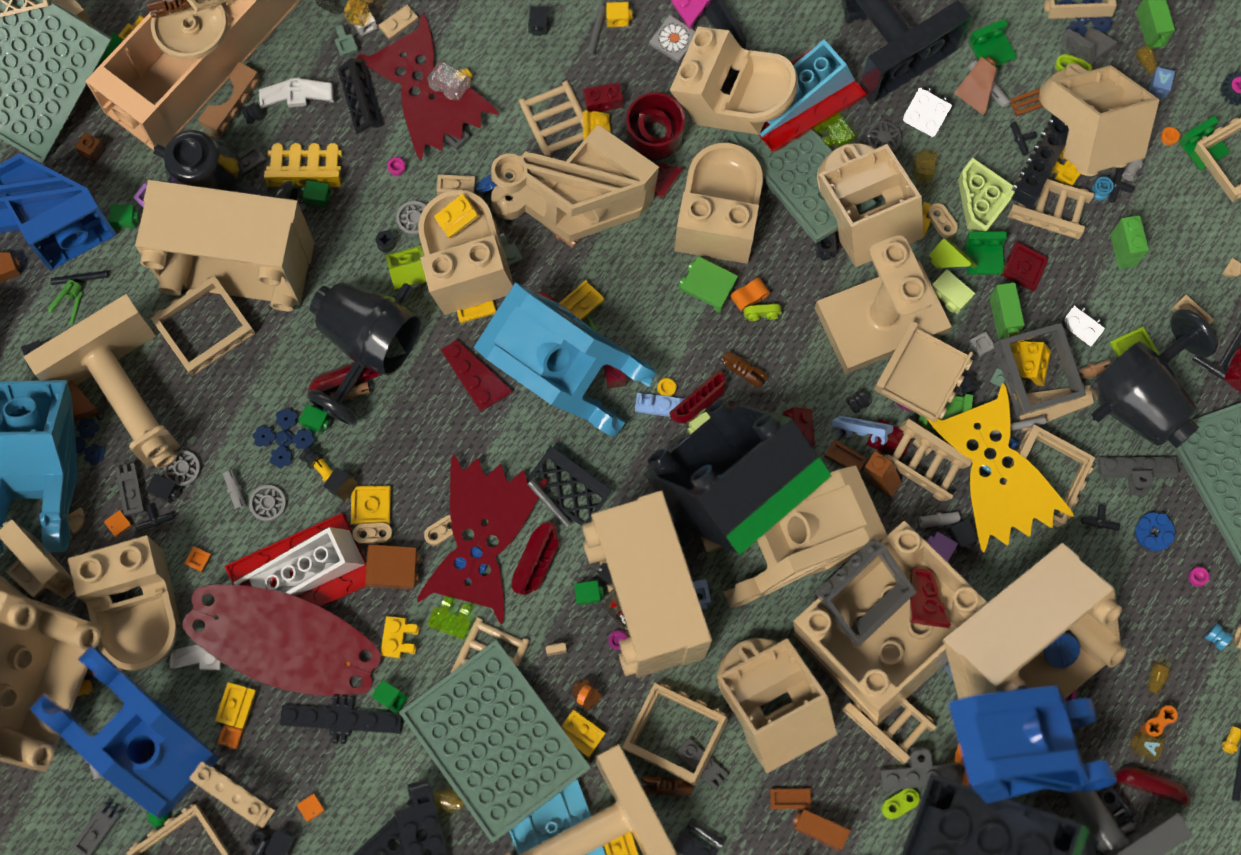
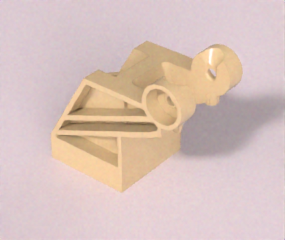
[491,125,659,242]
[700,466,887,608]

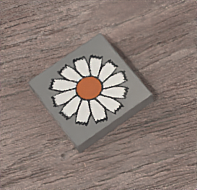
[649,15,696,63]

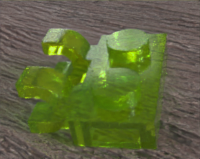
[813,113,855,148]
[427,596,471,640]

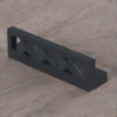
[703,0,747,49]
[337,58,383,133]

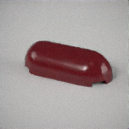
[308,362,382,402]
[669,371,726,424]
[511,522,559,595]
[1115,767,1190,807]

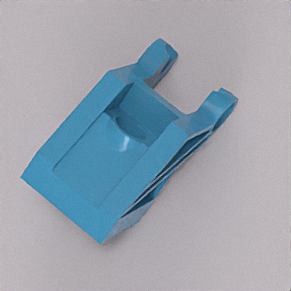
[473,282,659,437]
[0,380,78,553]

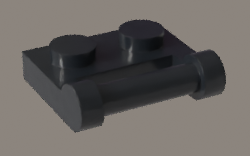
[673,817,726,855]

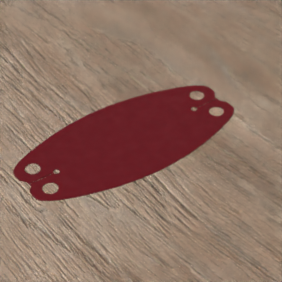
[182,585,381,696]

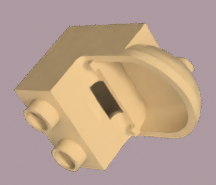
[670,27,798,135]
[1039,64,1159,176]
[674,143,763,264]
[817,143,924,267]
[418,190,514,315]
[68,536,181,671]
[717,638,837,773]

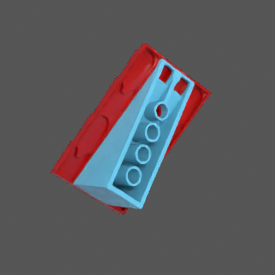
[758,40,867,152]

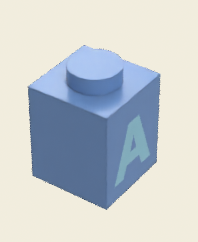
[1148,67,1175,98]

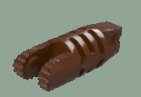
[146,0,198,18]
[721,351,768,388]
[641,775,693,797]

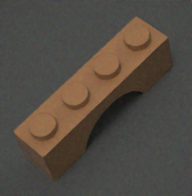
[198,62,260,137]

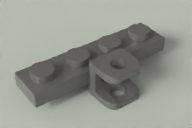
[1098,457,1179,495]
[880,746,962,791]

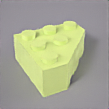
[958,158,1014,232]

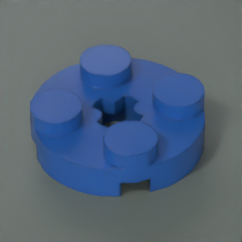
[1134,513,1175,552]

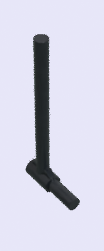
[1192,327,1241,381]

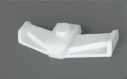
[259,78,334,109]
[170,644,224,671]

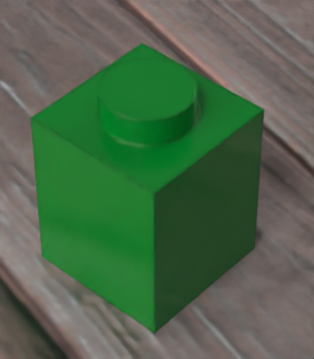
[301,181,331,208]
[109,205,140,229]
[299,404,331,434]
[574,581,604,606]
[371,680,408,714]

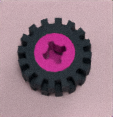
[1220,70,1241,106]

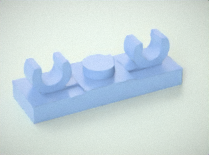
[635,393,684,417]
[832,416,893,445]

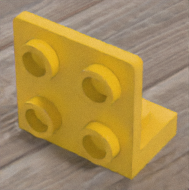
[1009,341,1051,386]

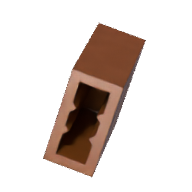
[365,545,419,590]

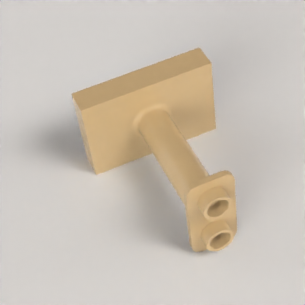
[815,235,952,374]
[24,294,180,469]
[504,745,676,855]

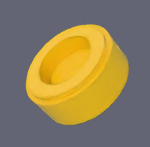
[657,378,676,397]

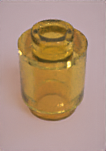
[434,789,463,814]

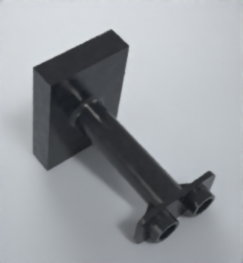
[854,0,972,105]

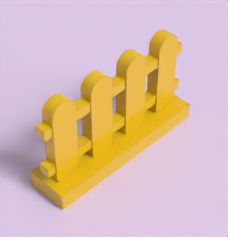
[264,143,342,187]

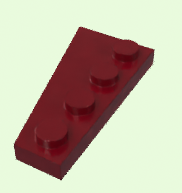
[441,340,513,412]

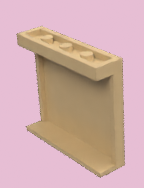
[874,320,973,423]

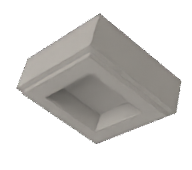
[969,332,994,357]

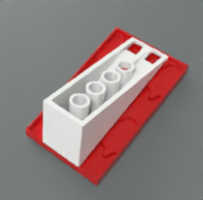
[225,513,366,607]

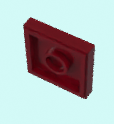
[1001,241,1049,292]

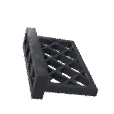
[526,445,614,526]

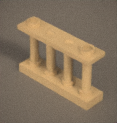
[1008,178,1094,239]
[884,419,972,501]
[842,700,936,765]
[189,761,276,828]

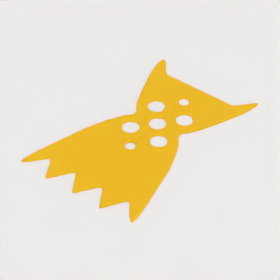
[926,383,1074,552]

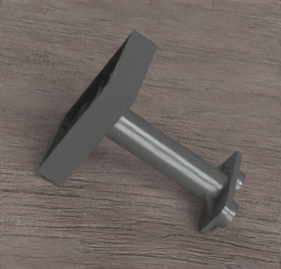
[1059,790,1193,855]

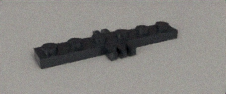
[280,695,402,744]

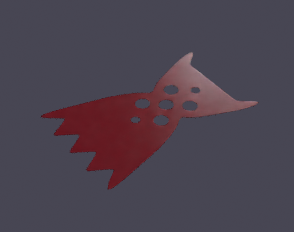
[356,14,499,161]
[417,454,547,625]

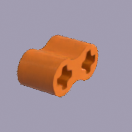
[730,278,770,312]
[1140,706,1178,738]

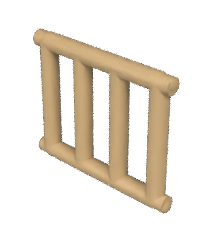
[519,81,583,157]
[450,617,530,674]

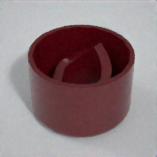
[626,92,685,160]

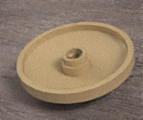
[151,0,228,60]

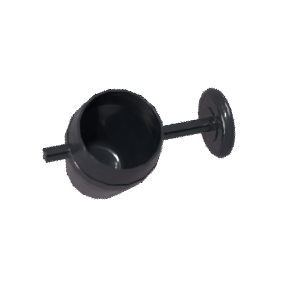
[153,130,298,201]
[307,282,421,425]
[1089,309,1218,449]

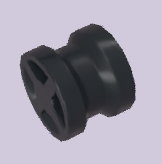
[241,102,261,124]
[376,231,396,253]
[960,373,980,396]
[846,390,870,414]
[299,445,323,469]

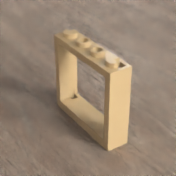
[1044,0,1117,19]
[1195,117,1241,203]
[151,276,256,376]
[1001,424,1095,527]
[0,520,75,599]
[622,683,728,786]
[126,805,231,855]

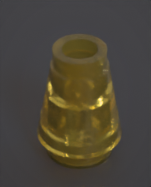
[1136,45,1157,74]
[1147,663,1170,694]

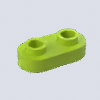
[1055,54,1092,72]
[743,304,782,321]
[881,788,919,820]

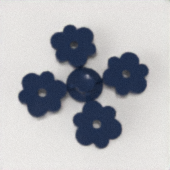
[1058,0,1112,37]
[252,408,315,468]
[75,418,105,466]

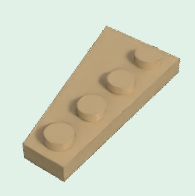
[1018,385,1094,433]

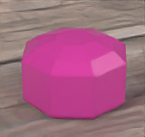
[387,157,406,176]
[1188,567,1209,587]

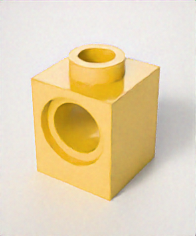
[606,2,632,27]

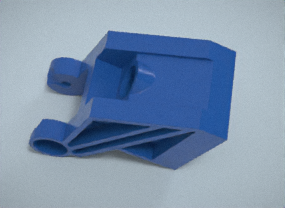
[0,153,117,271]
[30,645,220,819]
[948,686,1117,804]

